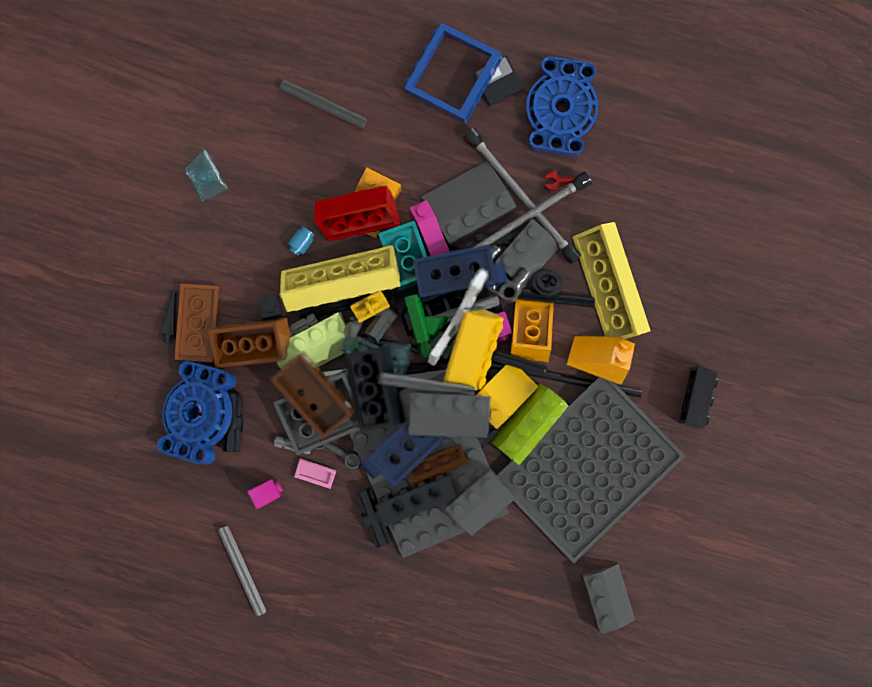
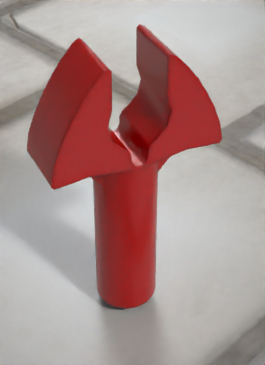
[544,170,575,192]

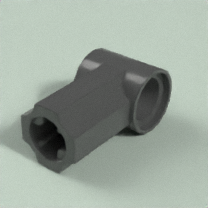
[364,307,399,343]

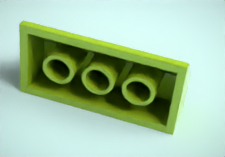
[491,383,568,465]

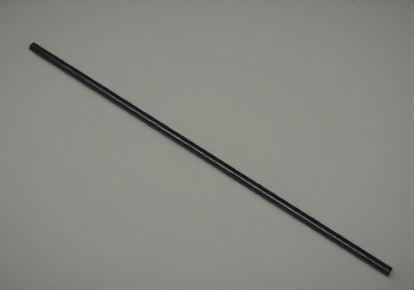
[309,325,642,398]

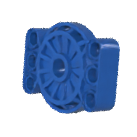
[526,56,598,158]
[157,361,236,465]

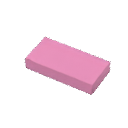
[294,458,337,489]

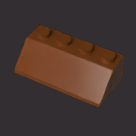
[208,318,290,368]

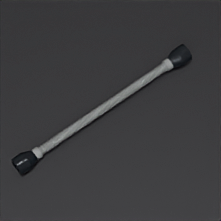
[463,127,582,265]
[450,171,592,274]

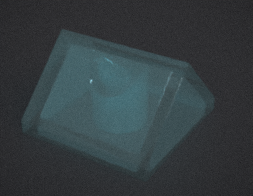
[185,150,228,202]

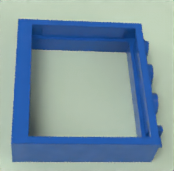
[404,23,502,125]

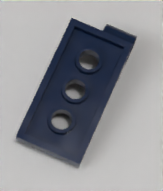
[413,244,508,298]
[360,419,447,487]

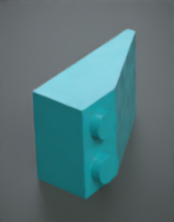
[378,221,435,291]

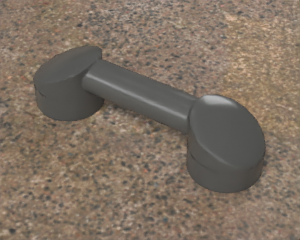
[344,315,364,341]
[315,442,361,469]

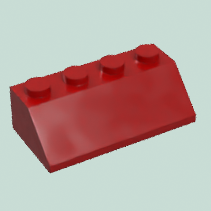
[314,185,400,242]

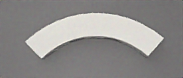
[428,269,487,365]

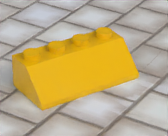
[443,309,504,391]

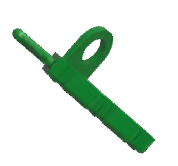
[405,294,448,359]

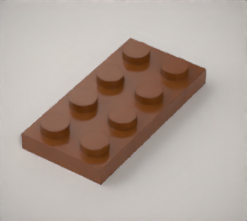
[174,283,220,363]

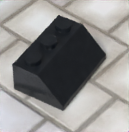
[678,366,719,429]

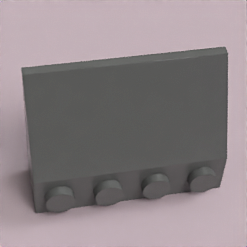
[422,161,516,246]
[273,369,359,455]

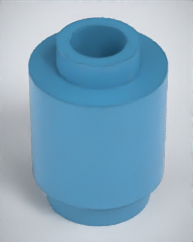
[288,226,314,256]

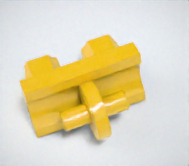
[350,291,390,323]

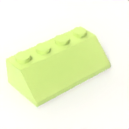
[277,312,358,370]

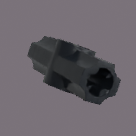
[222,394,243,452]
[355,487,392,548]

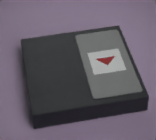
[473,55,524,107]

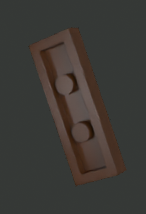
[409,444,468,485]

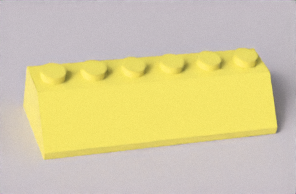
[573,222,651,340]
[280,245,400,312]

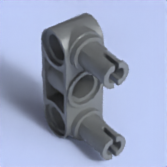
[470,244,532,303]

